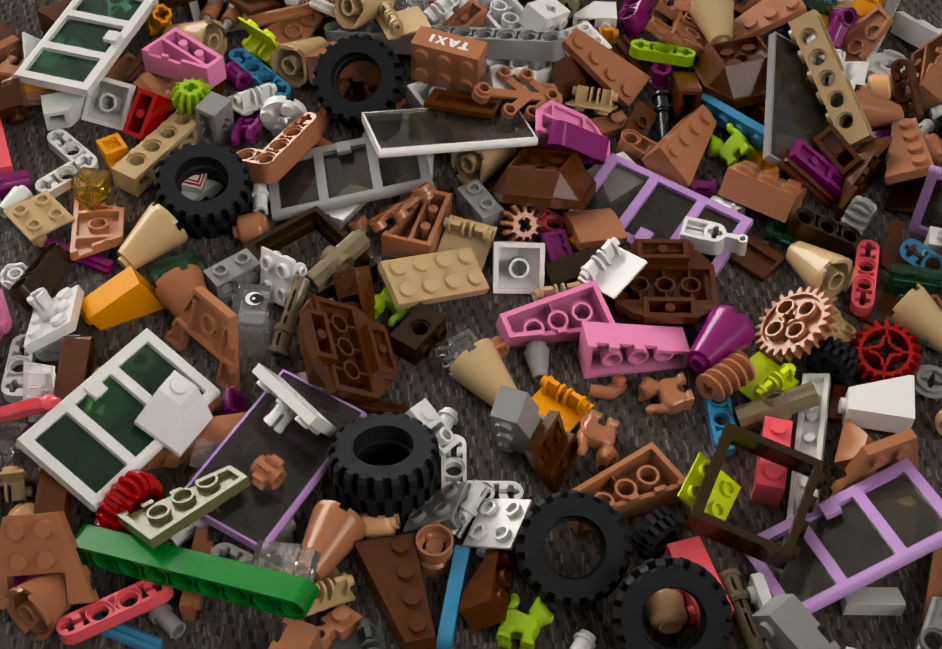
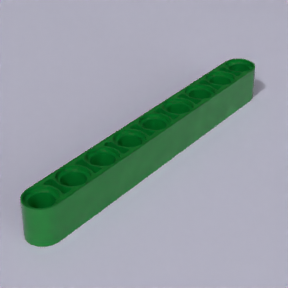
[74,524,319,620]

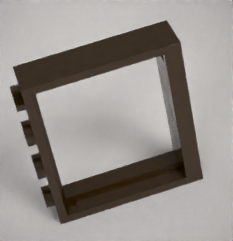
[242,205,378,307]
[684,422,826,570]

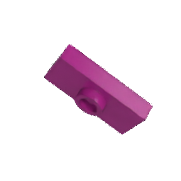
[539,228,573,263]

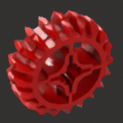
[849,319,922,383]
[94,469,164,536]

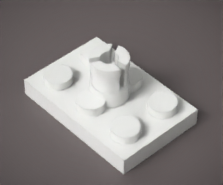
[23,284,84,355]
[252,363,337,437]

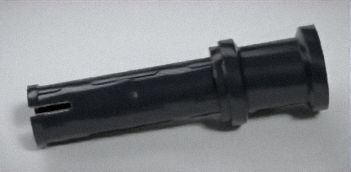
[652,89,673,142]

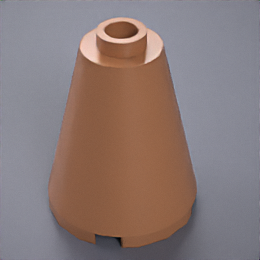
[837,85,904,129]
[153,264,207,318]
[294,499,367,584]
[5,566,91,641]

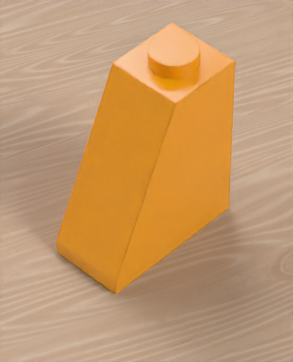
[81,265,166,331]

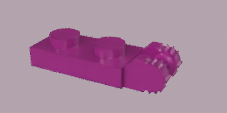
[231,111,263,146]
[789,138,845,197]

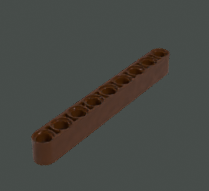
[33,336,95,523]

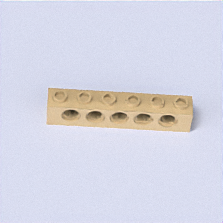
[788,9,875,148]
[111,110,199,197]

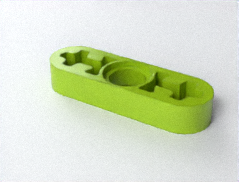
[629,40,696,67]

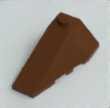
[834,136,893,222]

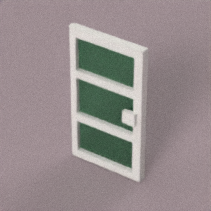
[13,0,159,97]
[15,328,221,512]

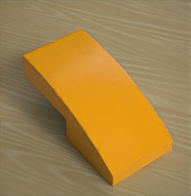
[95,133,129,173]

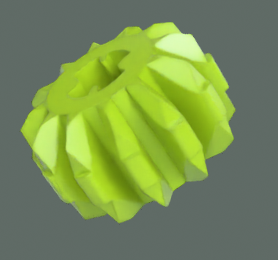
[171,77,211,116]

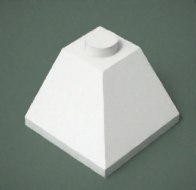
[81,77,136,131]
[492,241,545,294]
[133,370,213,458]

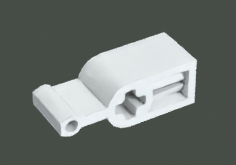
[680,216,748,256]

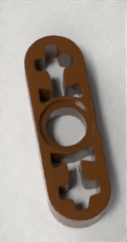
[891,59,924,123]

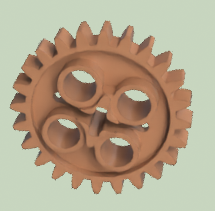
[755,286,837,363]

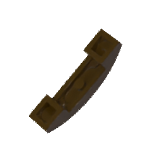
[545,244,631,288]

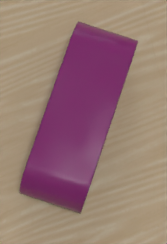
[618,0,656,37]
[547,120,609,165]

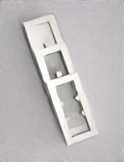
[890,11,942,48]

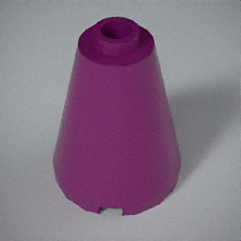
[687,305,755,373]

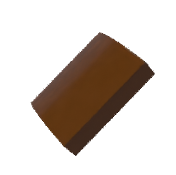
[524,410,578,493]

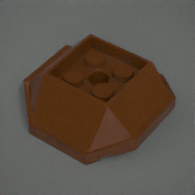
[691,34,794,109]
[488,147,596,211]
[613,239,720,326]
[296,295,399,403]

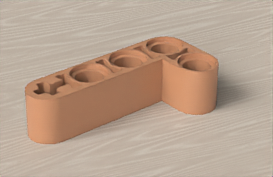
[237,112,322,184]

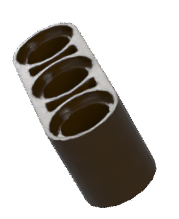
[785,207,862,257]
[9,242,74,311]

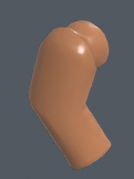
[589,374,627,400]

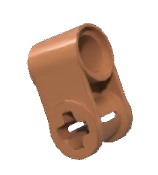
[616,129,657,169]

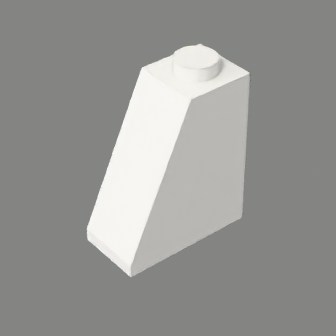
[838,375,915,433]

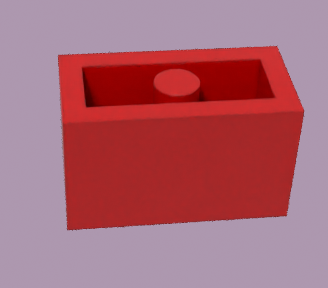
[122,87,172,140]

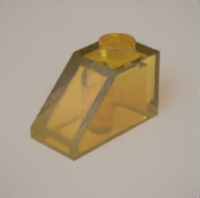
[71,167,111,211]

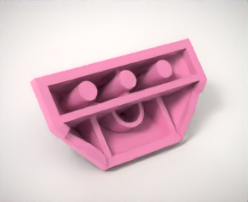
[535,100,610,164]

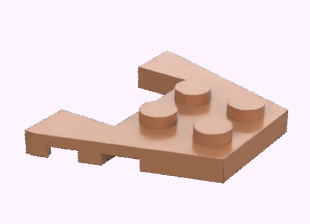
[645,0,709,57]
[164,286,240,392]
[820,428,919,502]
[0,511,99,609]

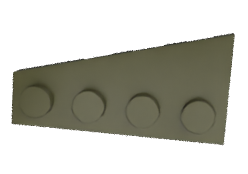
[117,465,250,549]

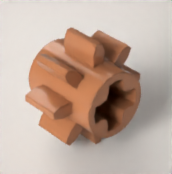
[250,454,287,491]

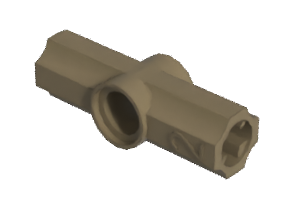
[304,229,371,294]
[733,382,820,430]

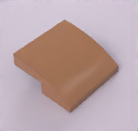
[563,208,628,249]

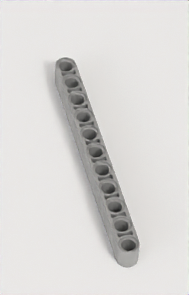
[324,21,563,62]

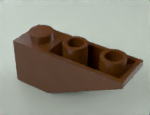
[332,265,375,322]
[459,549,516,632]

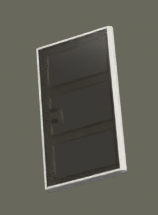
[361,101,538,158]

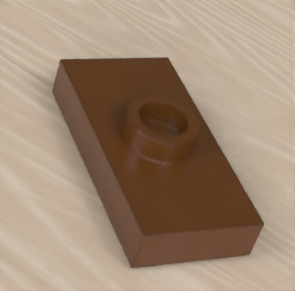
[619,100,657,137]

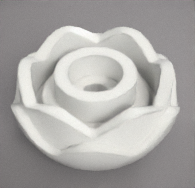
[0,262,29,290]

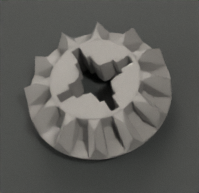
[913,365,942,402]

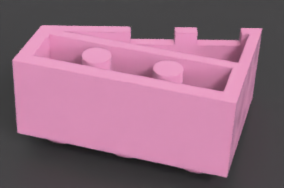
[141,27,227,89]

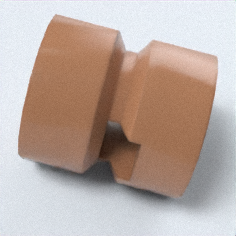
[416,523,454,577]

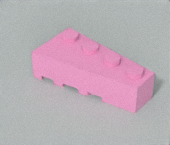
[496,280,615,348]
[577,321,690,379]

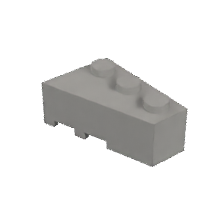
[490,385,545,454]
[751,594,841,649]

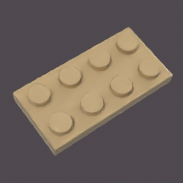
[378,247,490,310]

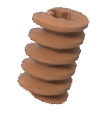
[695,350,756,402]

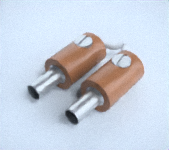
[199,0,243,36]

